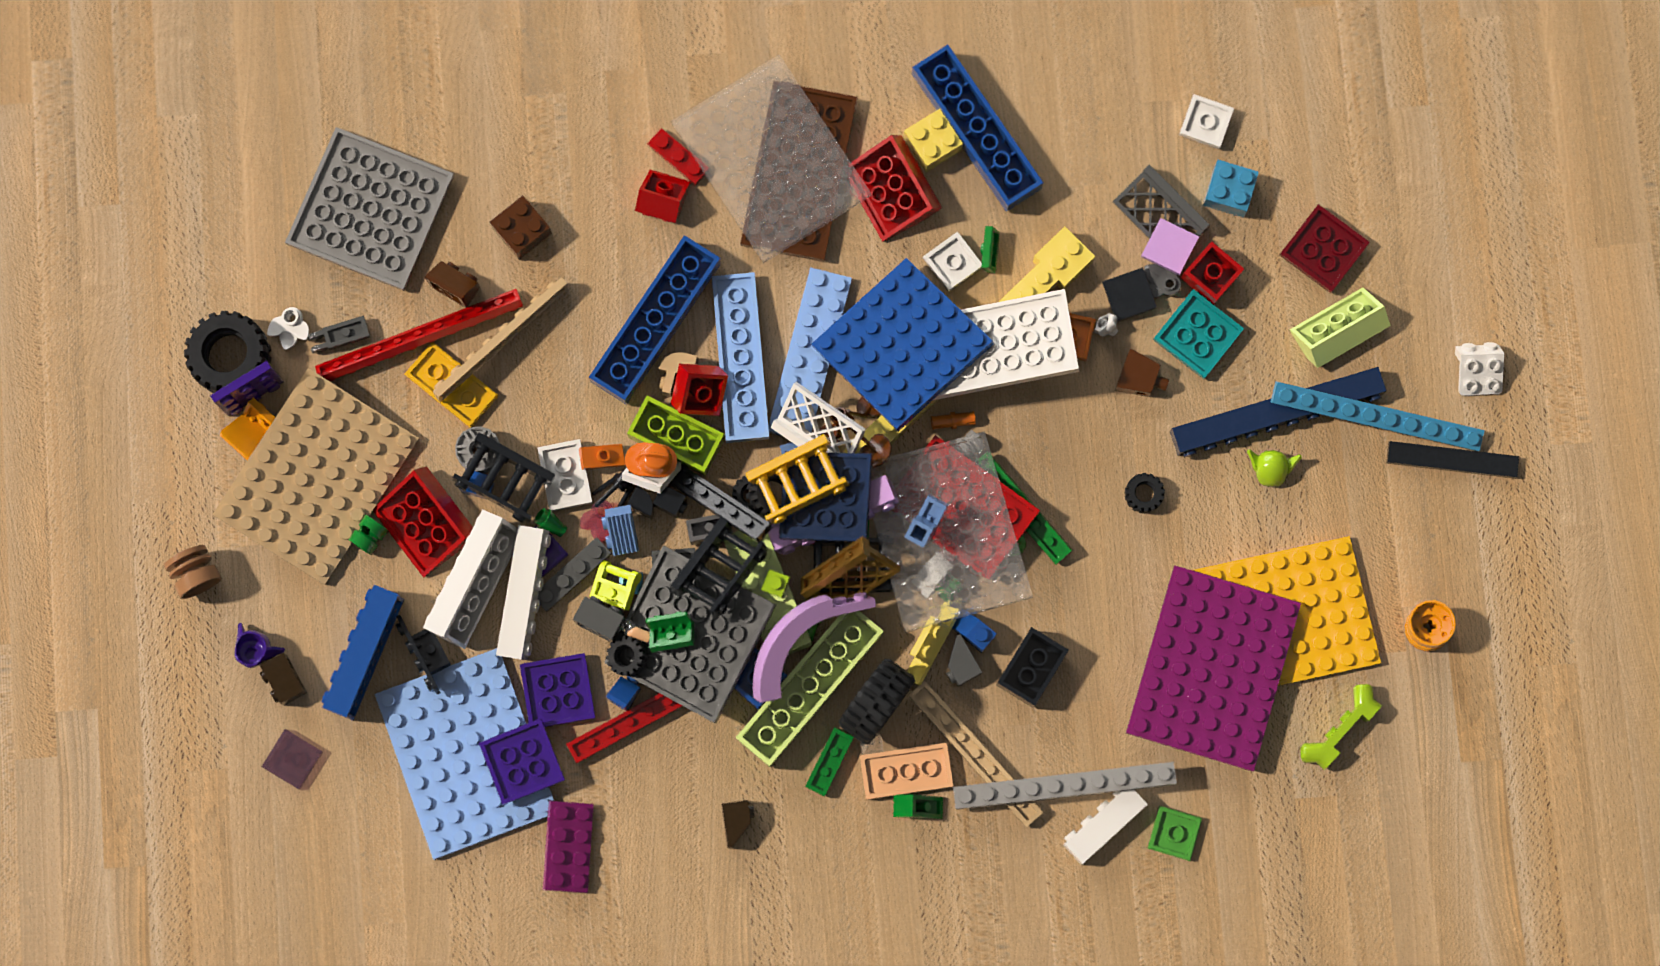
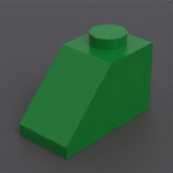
[893,794,943,819]

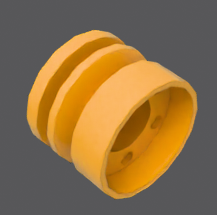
[1404,600,1456,652]

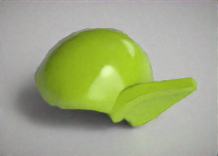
[1247,449,1302,487]

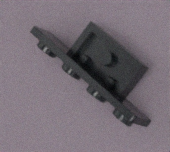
[395,615,451,695]

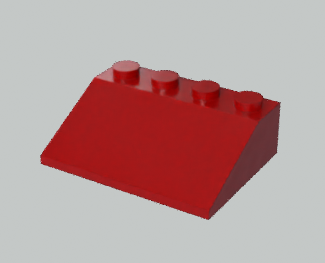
[843,135,942,242]
[373,466,473,578]

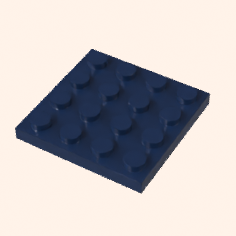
[779,451,873,542]

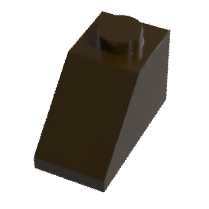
[722,800,755,849]

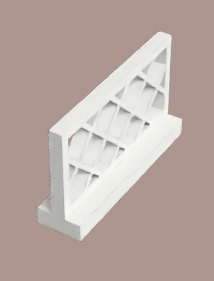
[771,382,866,453]

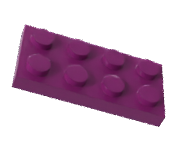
[543,801,594,893]

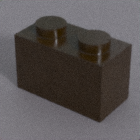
[260,653,307,706]

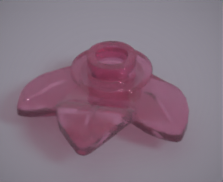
[580,500,613,542]

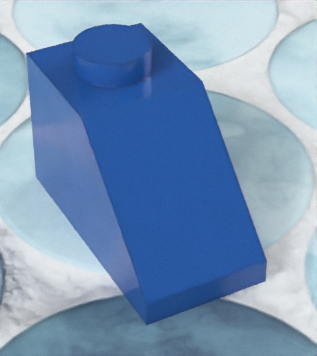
[952,609,997,653]
[606,676,641,711]

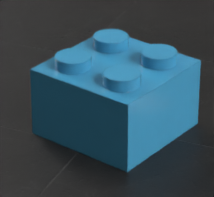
[1203,160,1259,218]

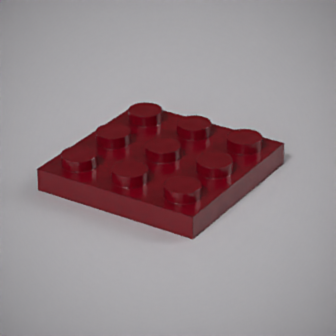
[1279,204,1370,294]

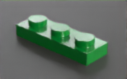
[805,727,854,797]

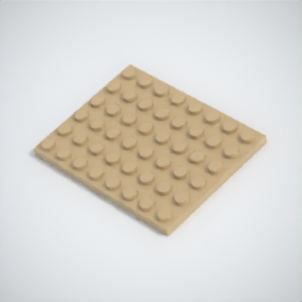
[212,368,419,585]

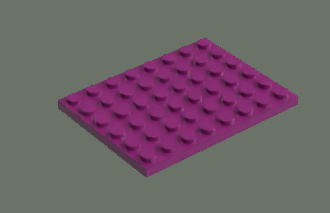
[1125,565,1301,772]

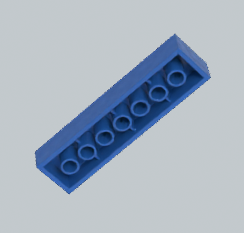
[912,44,1043,212]
[589,235,721,405]

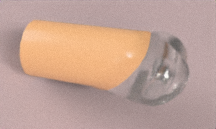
[621,620,650,643]

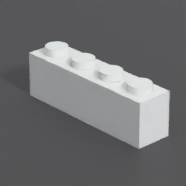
[1063,790,1148,865]

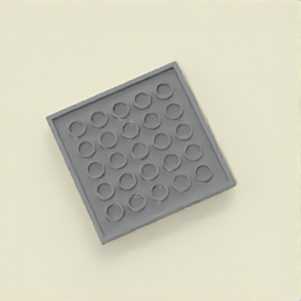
[285,127,455,291]

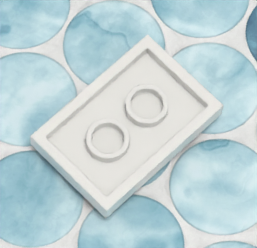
[538,439,593,511]

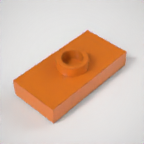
[579,444,625,470]

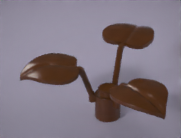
[814,396,892,468]

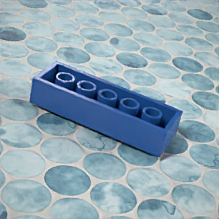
[321,585,405,721]

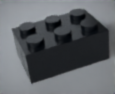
[996,627,1069,708]

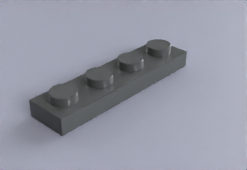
[538,537,612,612]

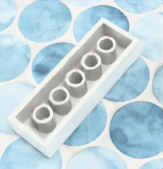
[423,510,518,649]

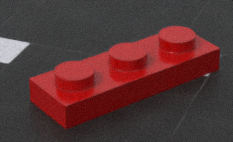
[647,128,710,186]

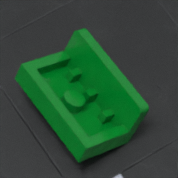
[646,612,694,652]

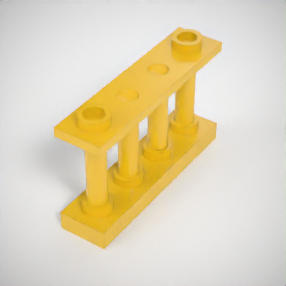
[745,434,850,524]

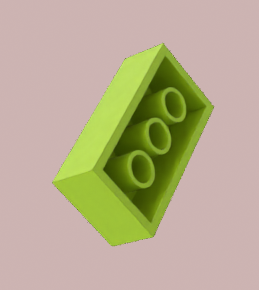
[627,395,725,476]

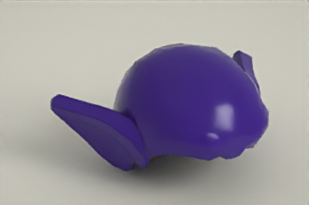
[235,623,285,668]

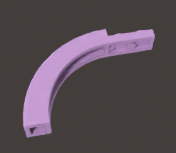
[753,592,876,703]

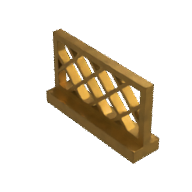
[801,536,901,599]

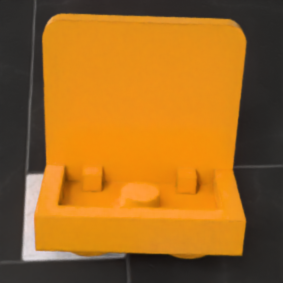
[220,398,276,461]

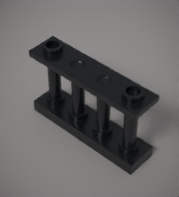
[453,432,555,523]
[670,516,767,620]
[808,534,895,593]

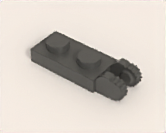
[308,315,371,353]

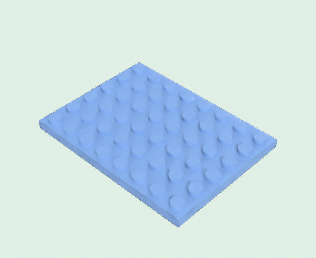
[375,648,554,860]

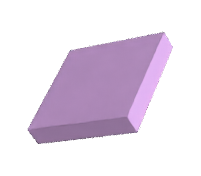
[1141,218,1199,276]

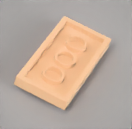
[860,743,953,800]

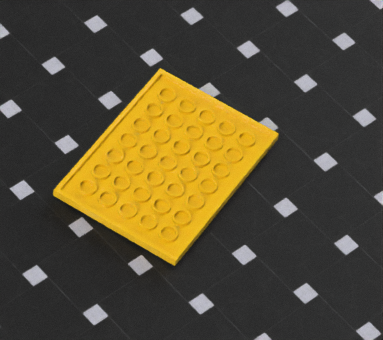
[1192,536,1381,686]

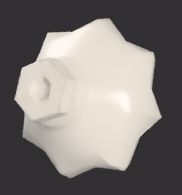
[1094,313,1118,337]

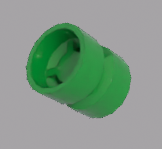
[348,515,389,556]

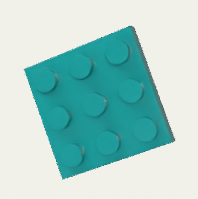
[1153,289,1244,379]

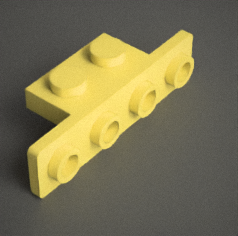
[907,602,961,686]

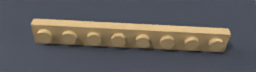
[433,277,568,403]
[908,681,1043,827]

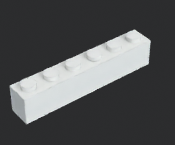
[496,525,551,660]

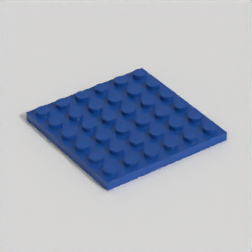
[811,258,994,432]

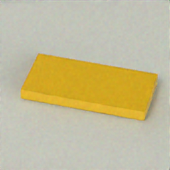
[405,342,499,428]

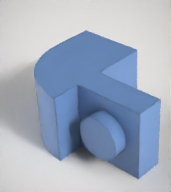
[905,494,948,548]

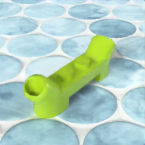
[1300,684,1382,770]

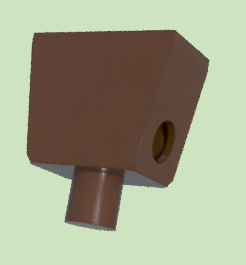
[1115,349,1170,397]

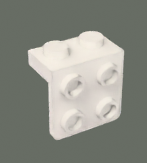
[1455,342,1504,395]

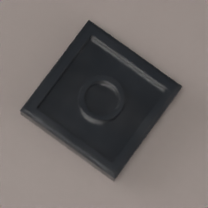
[1102,267,1157,322]

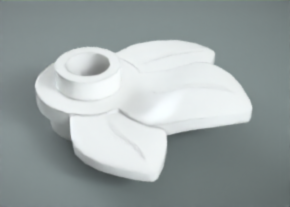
[267,307,309,350]

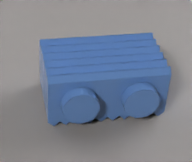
[601,505,639,556]

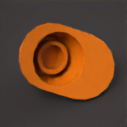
[625,442,677,478]

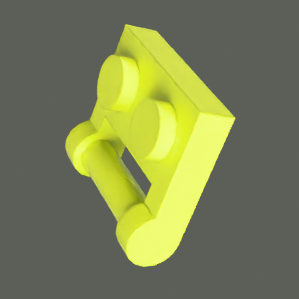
[589,560,642,610]

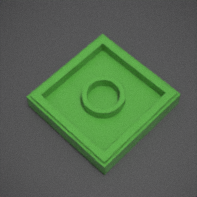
[1147,806,1202,861]

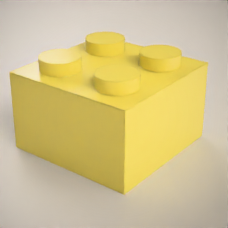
[903,109,963,172]

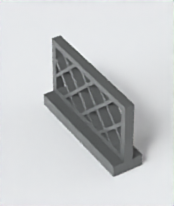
[1112,164,1210,239]

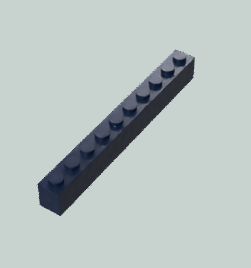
[1170,367,1386,457]

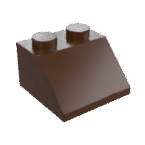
[425,261,480,308]

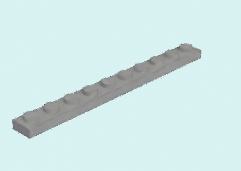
[953,762,1177,810]

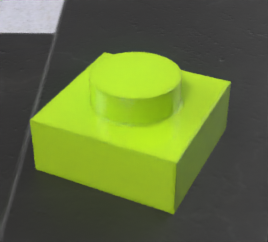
[761,569,790,598]

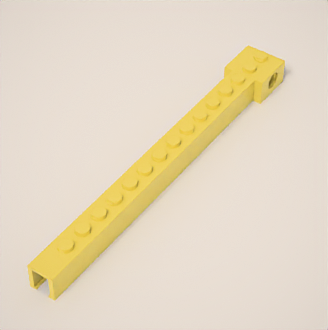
[842,227,1095,453]

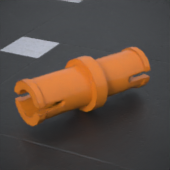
[931,411,976,430]

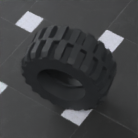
[184,311,272,393]
[839,659,915,745]

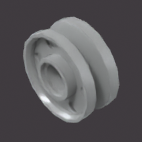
[455,426,500,474]

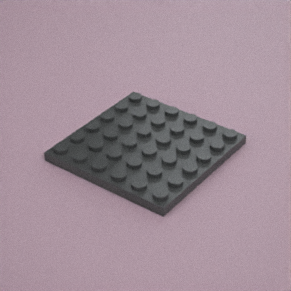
[604,545,776,723]

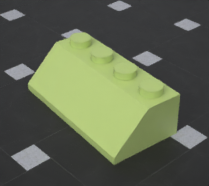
[1290,288,1391,368]

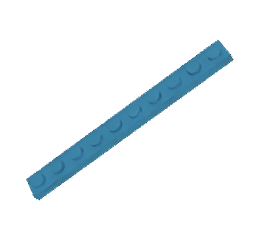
[1271,381,1485,451]

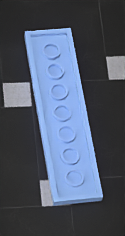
[768,267,852,436]
[712,272,769,443]

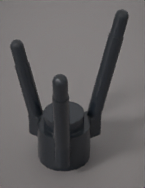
[592,469,635,507]

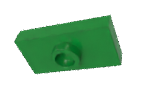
[980,226,1000,273]

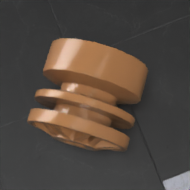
[163,545,222,599]

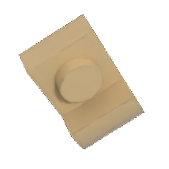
[659,352,698,397]

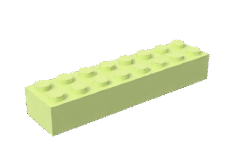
[736,611,884,767]

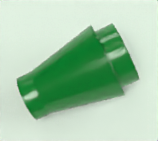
[534,508,567,537]

